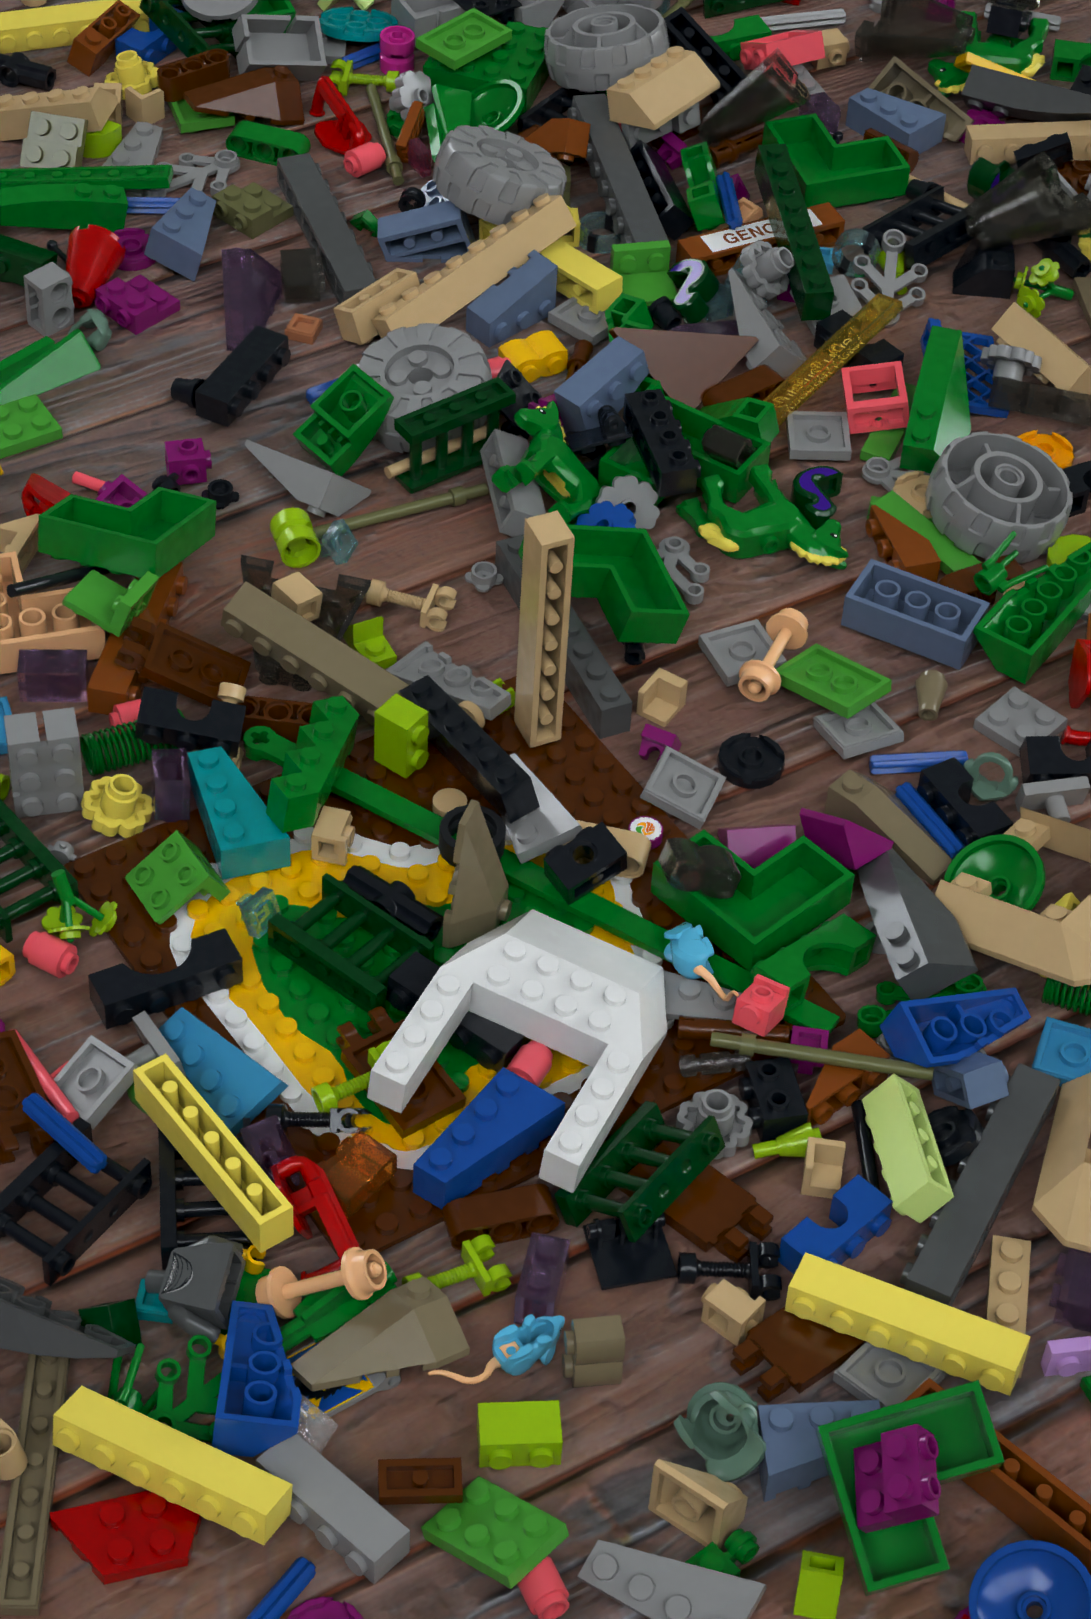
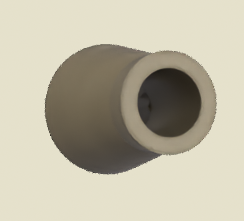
[915,670,948,721]

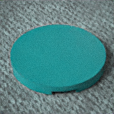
[319,7,398,42]

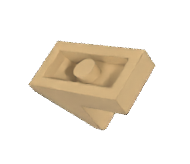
[0,514,40,575]

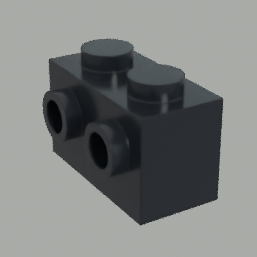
[738,1057,808,1142]

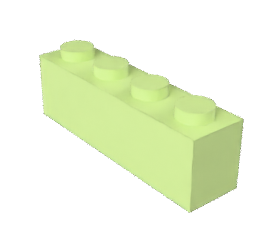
[862,1073,954,1224]

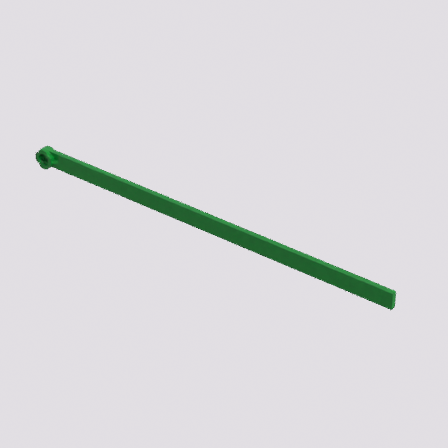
[243,726,840,1035]

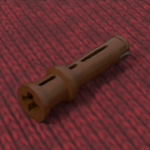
[709,128,764,170]

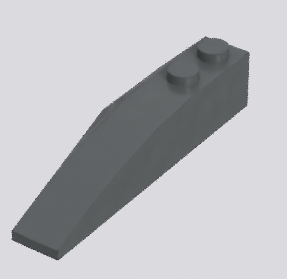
[961,64,1091,122]
[857,848,978,1000]
[0,1276,136,1359]

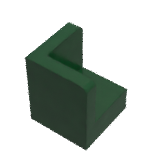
[78,1298,142,1348]

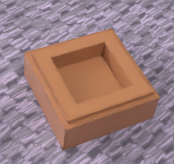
[285,313,323,345]

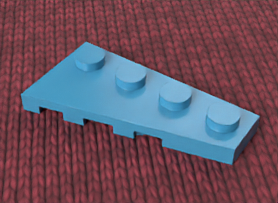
[159,1007,289,1136]

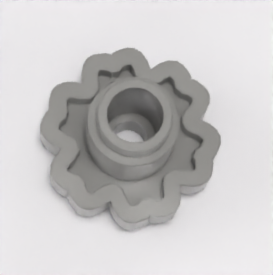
[389,70,435,126]
[740,240,794,300]
[980,344,1042,393]
[595,475,660,529]
[676,1089,753,1159]

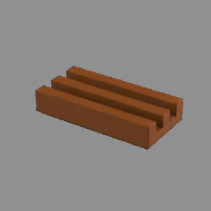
[396,101,426,163]

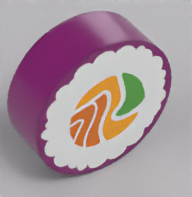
[628,816,663,850]

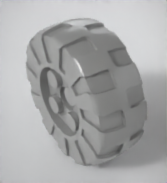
[544,3,669,93]
[432,125,567,225]
[356,323,492,453]
[925,431,1073,564]

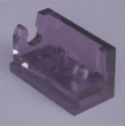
[240,1115,300,1186]

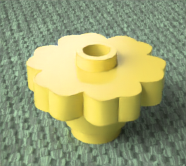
[105,50,159,100]
[81,774,153,838]

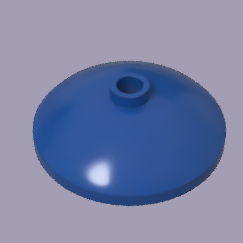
[968,1540,1091,1619]

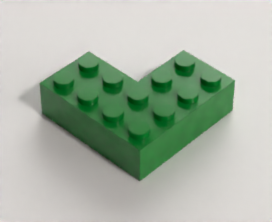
[423,21,549,116]
[762,113,910,208]
[598,396,771,506]
[38,487,216,580]
[518,524,690,644]
[650,829,855,972]
[816,1380,1005,1596]

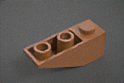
[67,0,140,77]
[525,118,591,163]
[865,505,941,583]
[805,1028,890,1128]

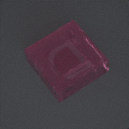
[408,137,431,178]

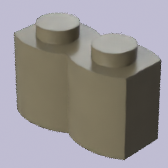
[562,1315,625,1388]

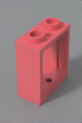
[740,30,826,71]
[841,361,909,434]

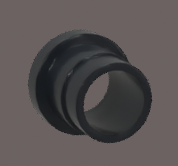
[906,179,939,200]
[648,296,682,331]
[171,378,205,409]

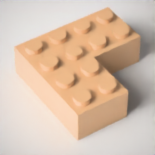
[0,551,106,674]

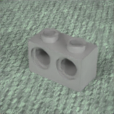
[23,262,75,337]

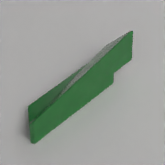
[424,84,472,163]
[0,329,101,405]

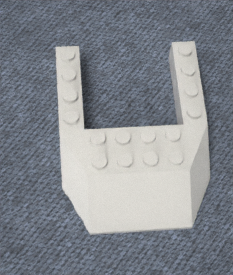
[367,909,667,1193]

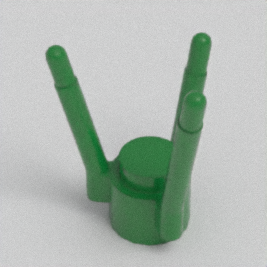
[973,531,1049,595]
[107,1343,175,1415]

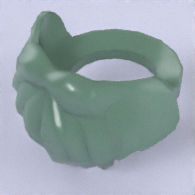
[68,309,112,352]
[964,752,1019,802]

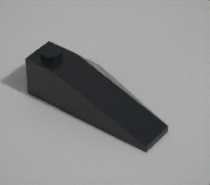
[952,224,1015,299]

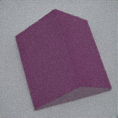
[799,808,894,870]
[718,824,796,869]

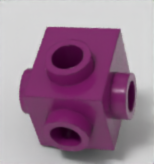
[164,438,212,485]

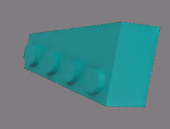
[187,746,291,880]

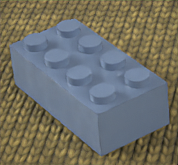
[841,559,990,670]

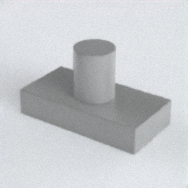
[1014,776,1091,822]
[125,1010,187,1078]

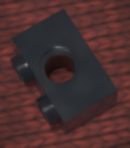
[544,822,627,905]

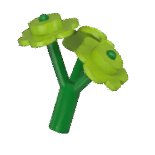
[1013,258,1074,318]
[42,869,117,943]

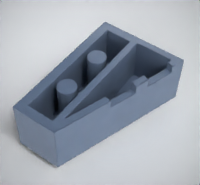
[845,88,946,154]
[144,187,216,282]
[377,201,476,263]
[466,249,558,348]
[554,336,649,433]
[757,1399,880,1502]

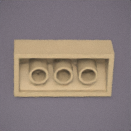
[607,46,720,130]
[0,86,118,141]
[991,302,1091,404]

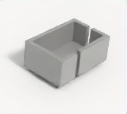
[391,0,466,47]
[232,14,327,81]
[4,707,84,818]

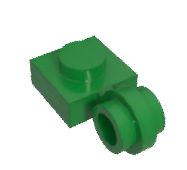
[685,1528,760,1577]

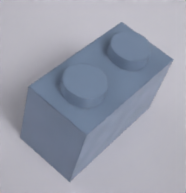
[932,1051,1009,1110]

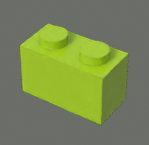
[374,693,429,779]
[476,1400,563,1470]

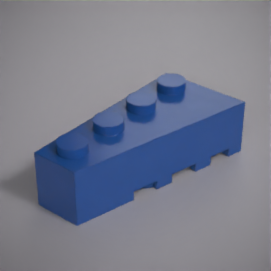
[413,1067,565,1210]

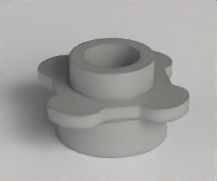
[465,561,503,592]

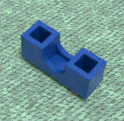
[115,7,192,65]
[778,1174,893,1274]

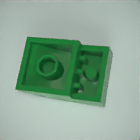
[292,363,394,476]

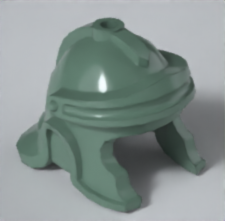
[673,1382,766,1482]

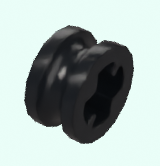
[398,187,426,212]

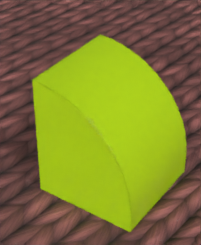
[83,120,122,158]
[793,1550,844,1619]

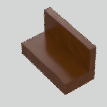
[378,1457,463,1505]

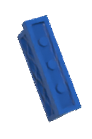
[920,318,1009,418]

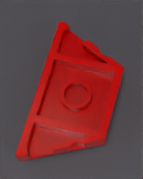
[49,1491,202,1585]

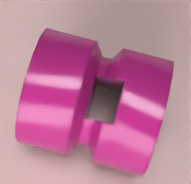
[379,25,415,75]

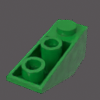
[699,397,780,443]

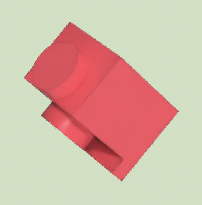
[732,974,790,1037]

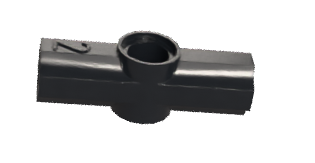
[0,52,56,91]
[1021,213,1091,279]
[343,865,444,942]

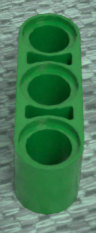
[225,120,311,166]

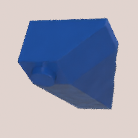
[879,987,1031,1068]
[212,1300,302,1457]

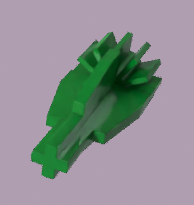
[280,1261,397,1353]

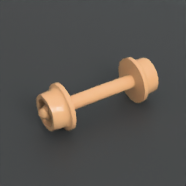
[738,608,808,702]
[255,1247,387,1319]

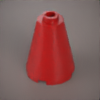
[66,225,126,308]

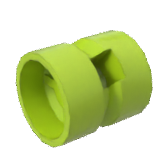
[269,508,321,568]

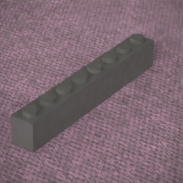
[567,94,668,244]
[277,153,379,304]
[495,534,633,739]
[900,1063,1061,1307]

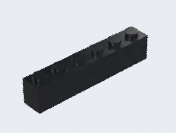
[399,675,540,824]

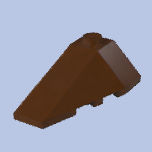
[183,65,305,125]

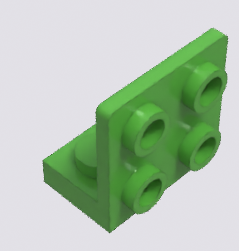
[610,240,677,306]
[62,570,160,637]
[125,830,230,925]

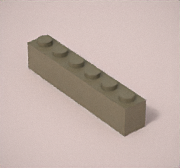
[221,581,409,726]

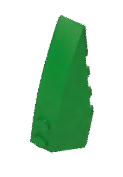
[0,183,128,232]
[899,325,971,473]
[973,542,1091,684]

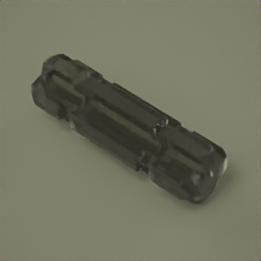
[679,1050,752,1077]

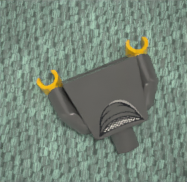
[145,1235,266,1360]

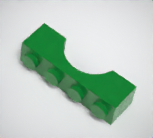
[710,15,772,61]
[1050,39,1091,82]
[680,141,725,231]
[749,913,877,1014]

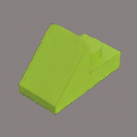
[340,616,397,669]

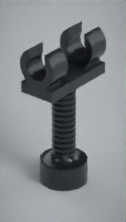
[266,1104,372,1134]
[677,1241,782,1301]

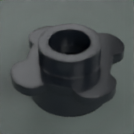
[152,472,181,492]
[202,479,239,509]

